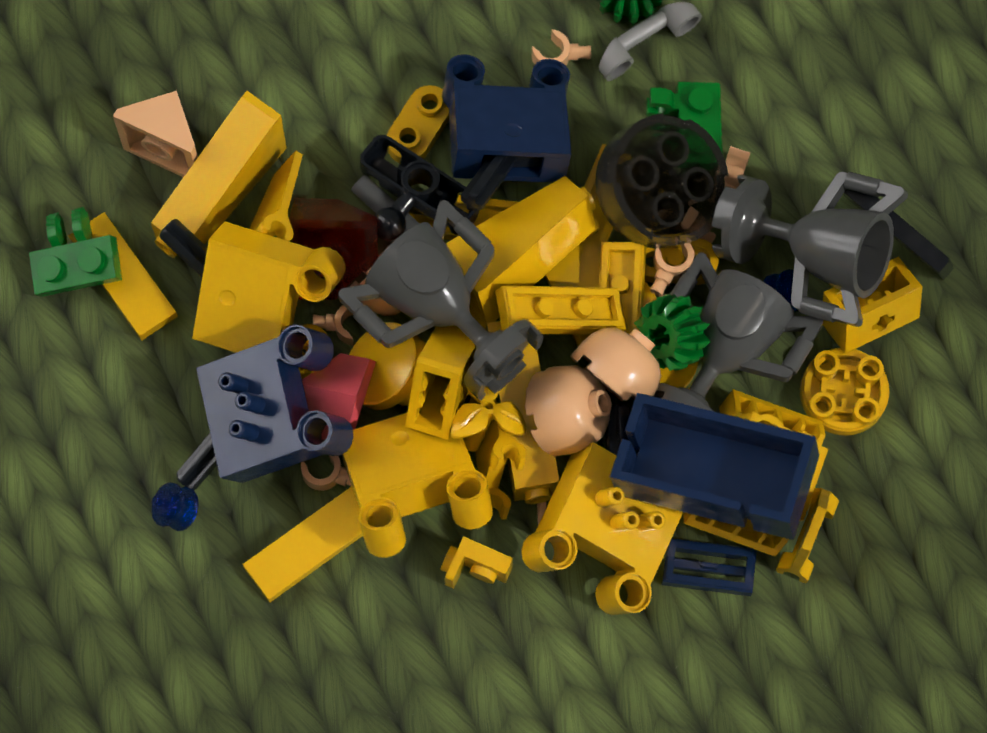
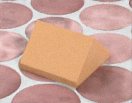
[113,90,198,177]

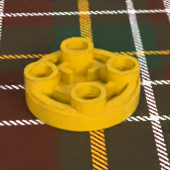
[349,322,426,410]
[800,348,889,436]

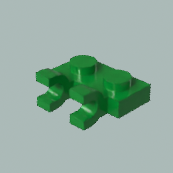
[646,82,723,168]

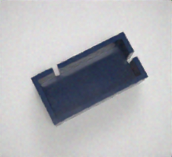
[610,393,820,540]

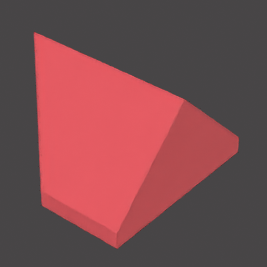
[302,353,376,441]

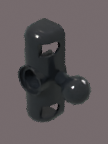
[360,135,480,241]

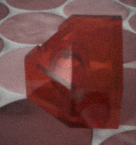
[289,198,378,300]

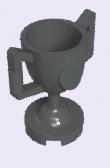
[712,172,908,327]
[338,200,544,400]
[653,252,823,411]

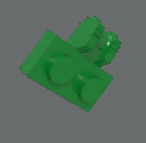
[29,207,122,297]

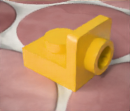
[441,536,513,589]

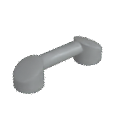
[599,2,702,81]

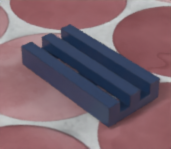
[662,539,757,596]

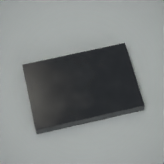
[843,189,954,280]

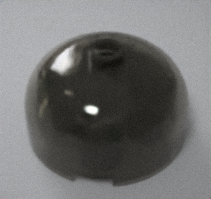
[595,114,728,249]

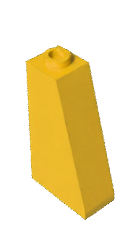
[151,91,287,258]
[446,176,597,325]
[405,309,487,440]
[487,321,559,504]

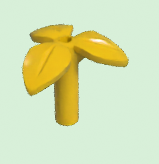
[451,386,527,452]

